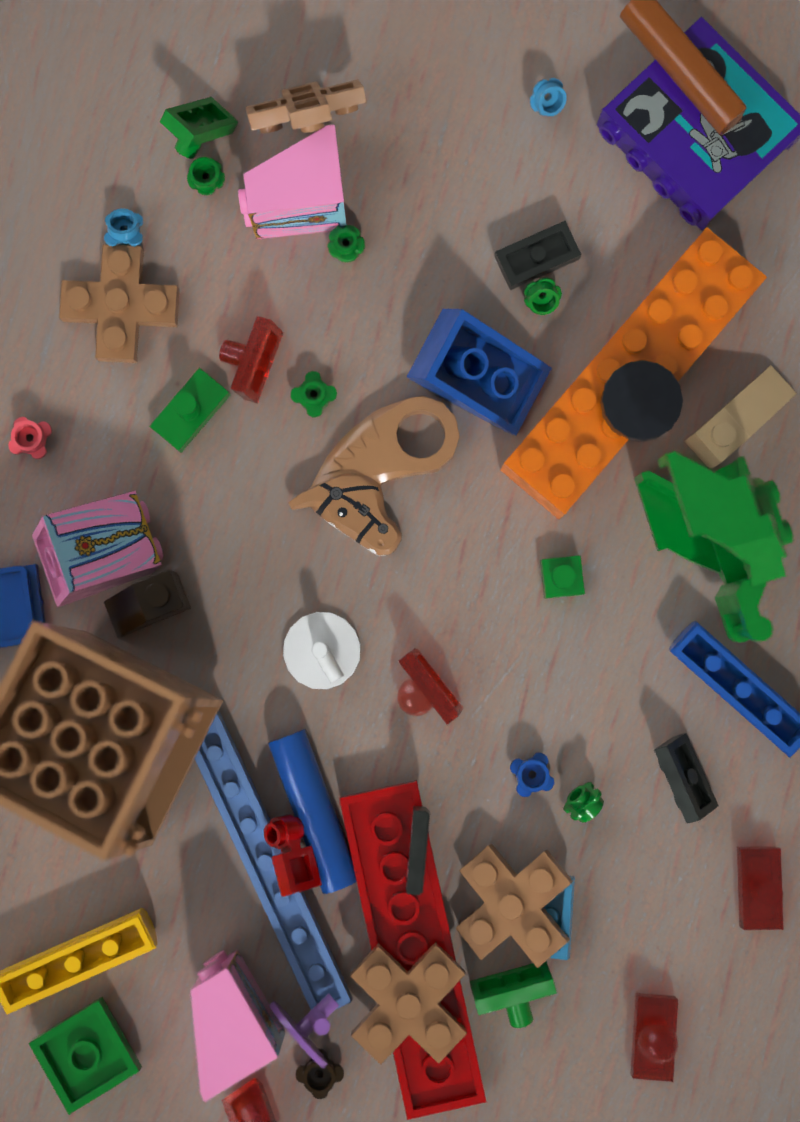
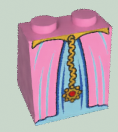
[238,125,346,239]
[32,491,163,608]
[191,949,285,1102]

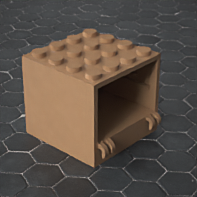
[0,621,223,861]

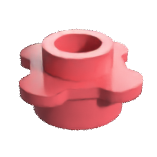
[8,417,52,459]

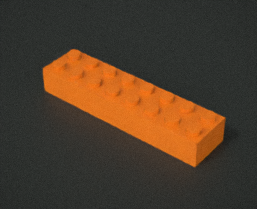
[500,227,767,520]

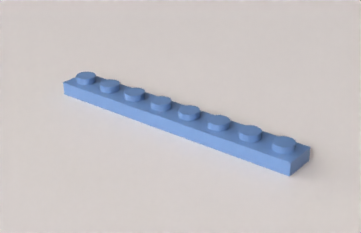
[195,710,353,1010]

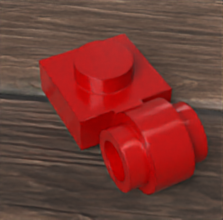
[264,814,322,897]

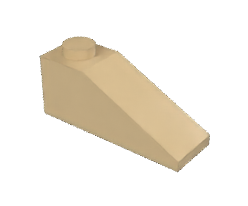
[684,365,797,470]

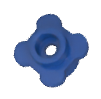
[510,753,554,797]

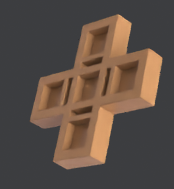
[246,79,367,133]
[59,244,180,363]
[456,843,573,968]
[350,942,467,1065]

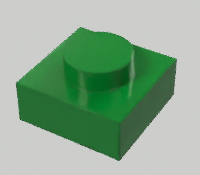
[540,555,585,599]

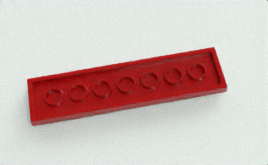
[339,780,486,1120]

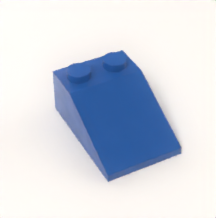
[407,309,552,436]

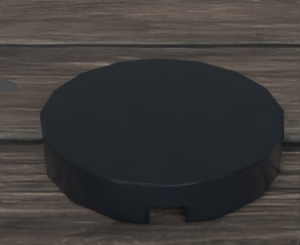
[600,360,683,442]

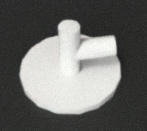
[283,612,361,689]

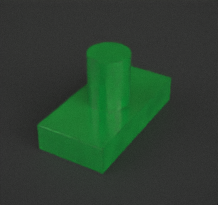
[160,96,239,159]
[149,368,231,453]
[469,961,557,1028]

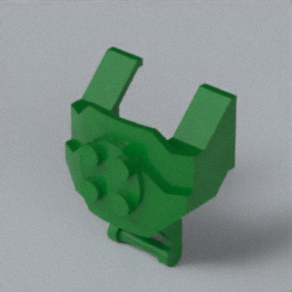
[634,451,793,643]

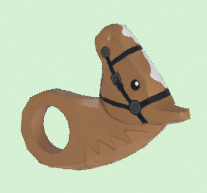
[288,396,460,556]

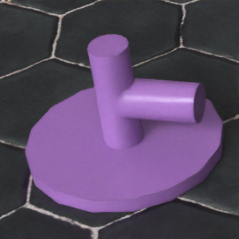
[269,993,340,1068]

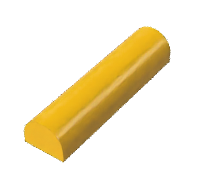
[0,908,157,1015]

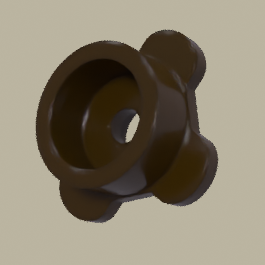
[296,1048,344,1099]

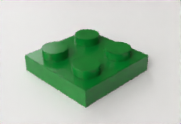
[28,997,142,1115]

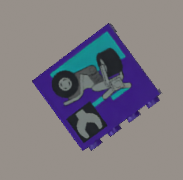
[597,16,800,231]

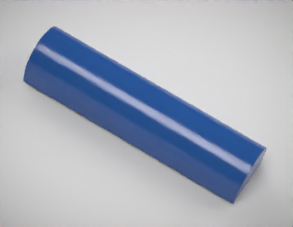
[669,621,800,758]
[268,729,357,894]

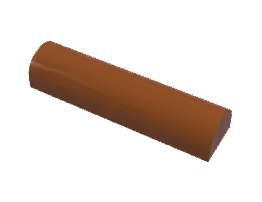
[620,0,746,136]

